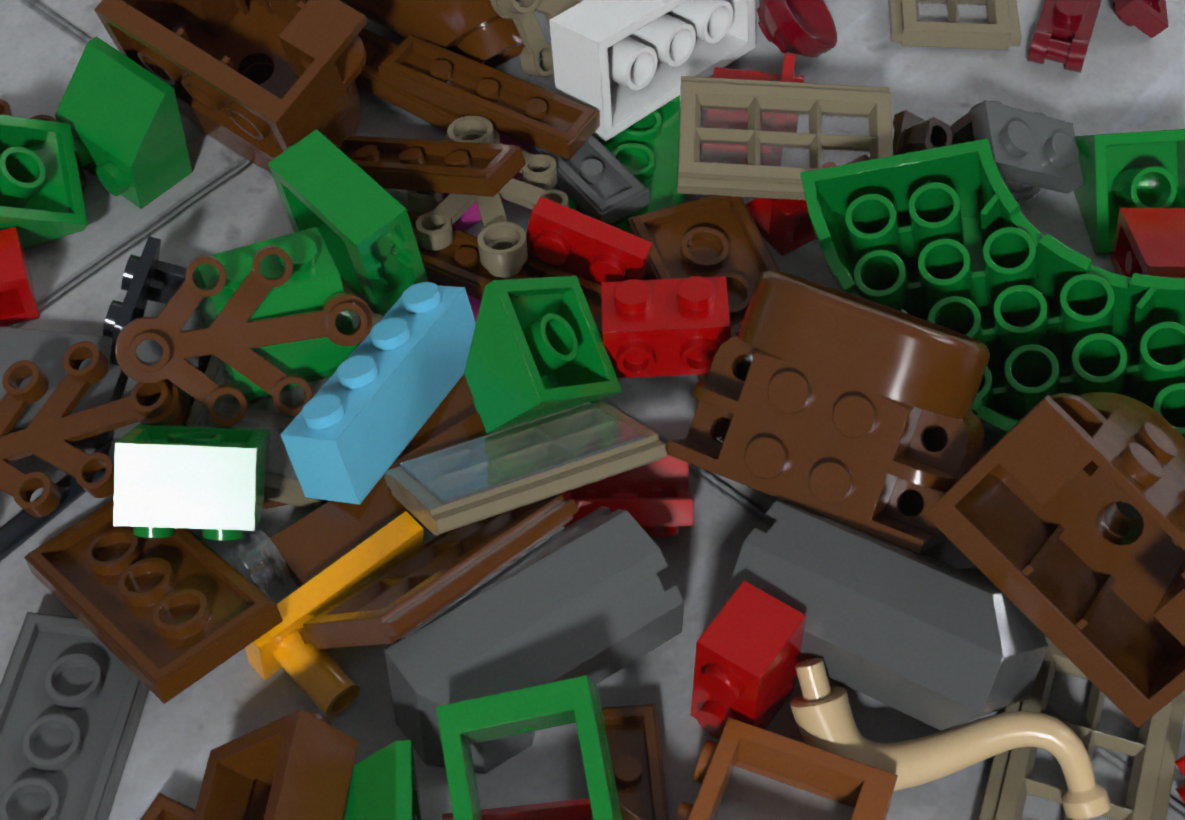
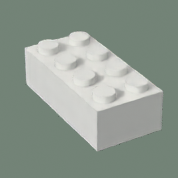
[549,0,756,142]

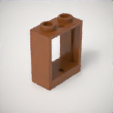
[674,717,898,820]

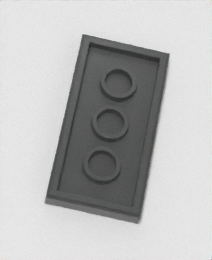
[0,612,149,820]

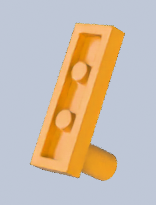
[245,511,424,717]

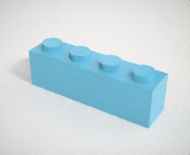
[280,282,476,505]

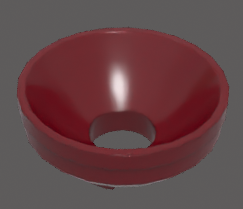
[756,0,837,57]

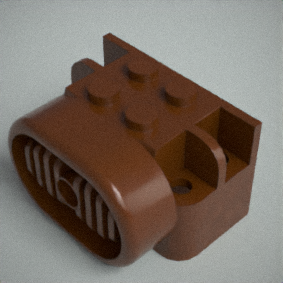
[94,0,368,171]
[666,270,990,554]
[924,392,1185,728]

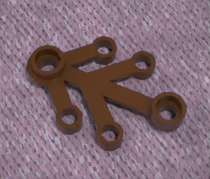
[115,245,373,426]
[0,341,189,517]

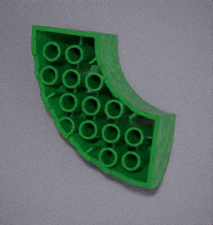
[800,138,1185,440]

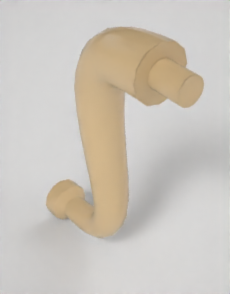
[790,658,1111,820]

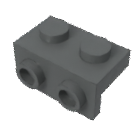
[950,100,1084,194]

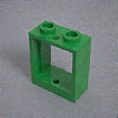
[267,129,428,317]
[436,675,622,820]

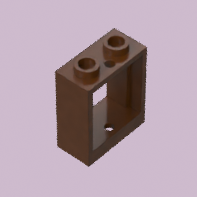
[192,709,359,820]

